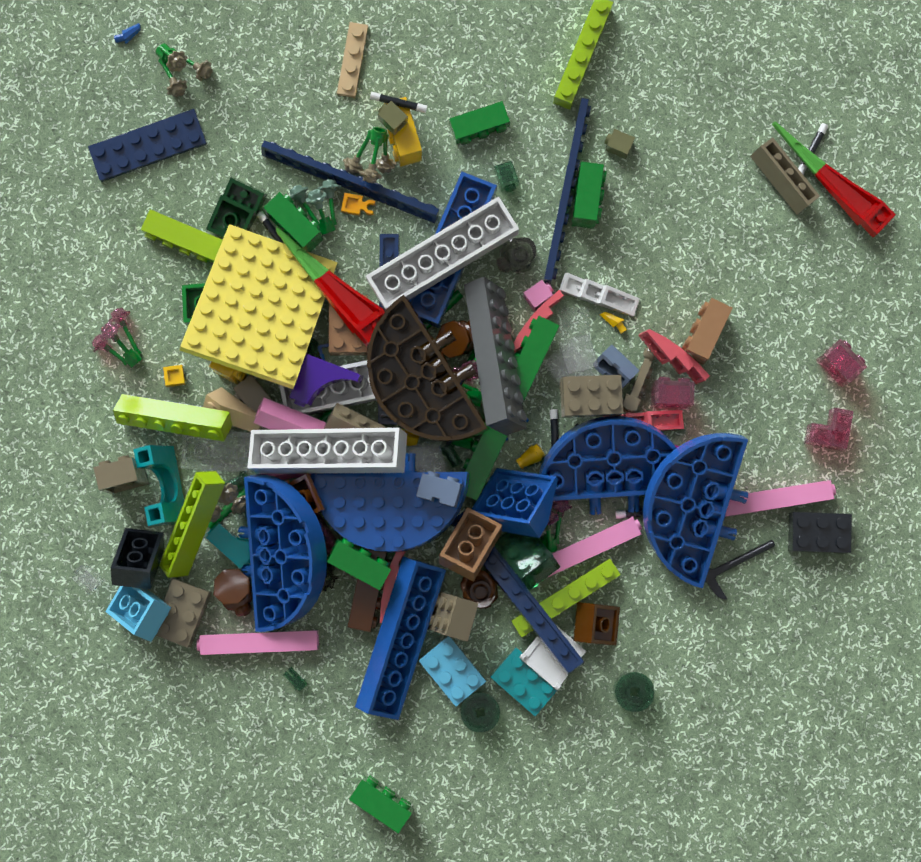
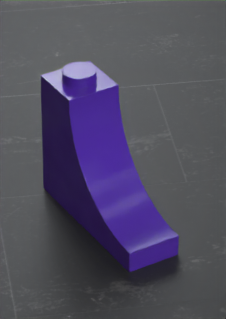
[289,354,364,407]

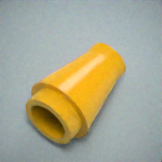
[516,444,545,469]

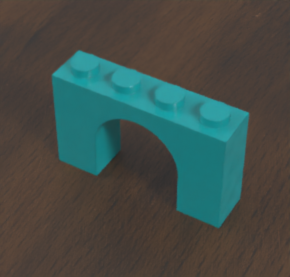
[133,445,184,526]
[205,521,250,568]

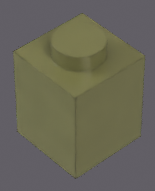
[378,101,408,136]
[604,129,635,159]

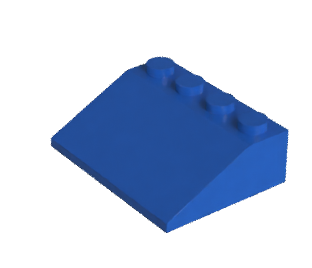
[472,468,558,538]

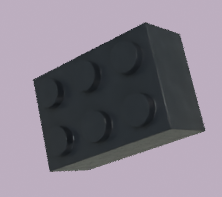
[788,512,852,554]
[110,528,164,589]

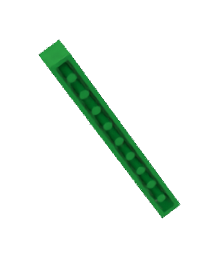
[463,316,560,500]

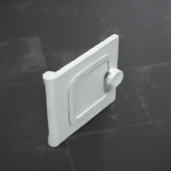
[520,624,586,690]

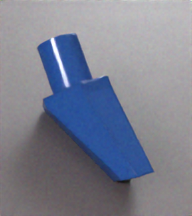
[114,23,141,44]

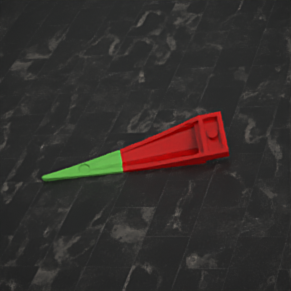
[772,121,896,238]
[276,227,385,346]

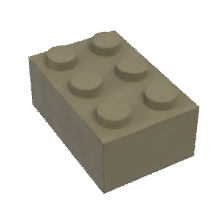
[560,375,623,418]
[93,455,149,494]
[155,579,212,648]
[428,592,479,642]

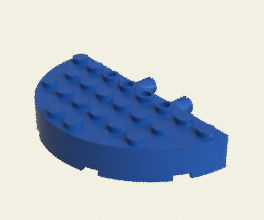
[539,416,677,515]
[643,433,748,589]
[311,453,469,552]
[238,474,327,632]

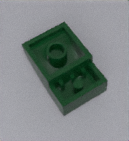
[206,177,268,238]

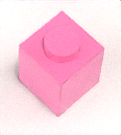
[523,280,553,311]

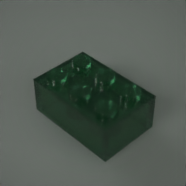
[494,532,560,591]

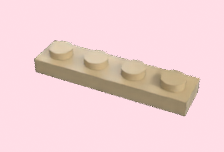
[337,22,368,98]

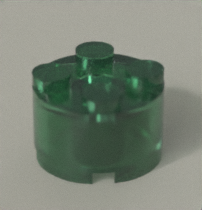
[613,671,654,712]
[461,691,500,732]

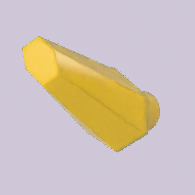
[599,312,627,334]

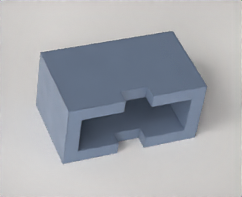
[592,345,640,389]
[416,471,463,508]

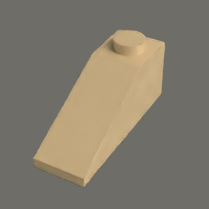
[203,387,262,432]

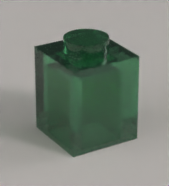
[494,161,519,193]

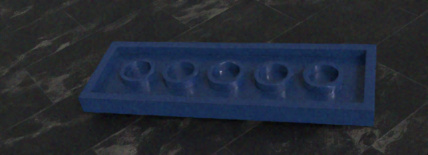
[88,109,207,182]

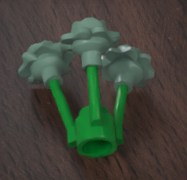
[290,179,341,235]

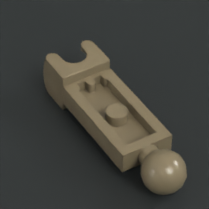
[623,347,657,413]

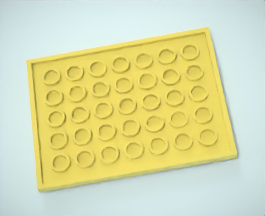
[180,224,337,389]

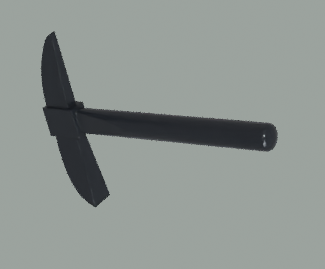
[705,540,775,600]

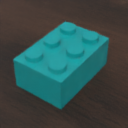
[490,647,558,716]

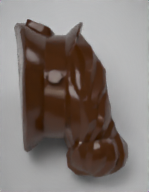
[436,320,474,358]
[213,569,253,616]
[460,570,498,609]

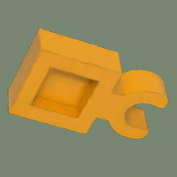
[341,193,376,216]

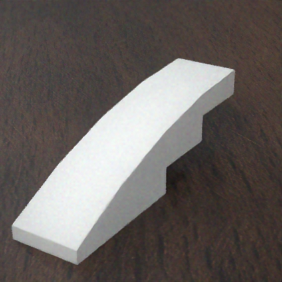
[559,273,640,317]

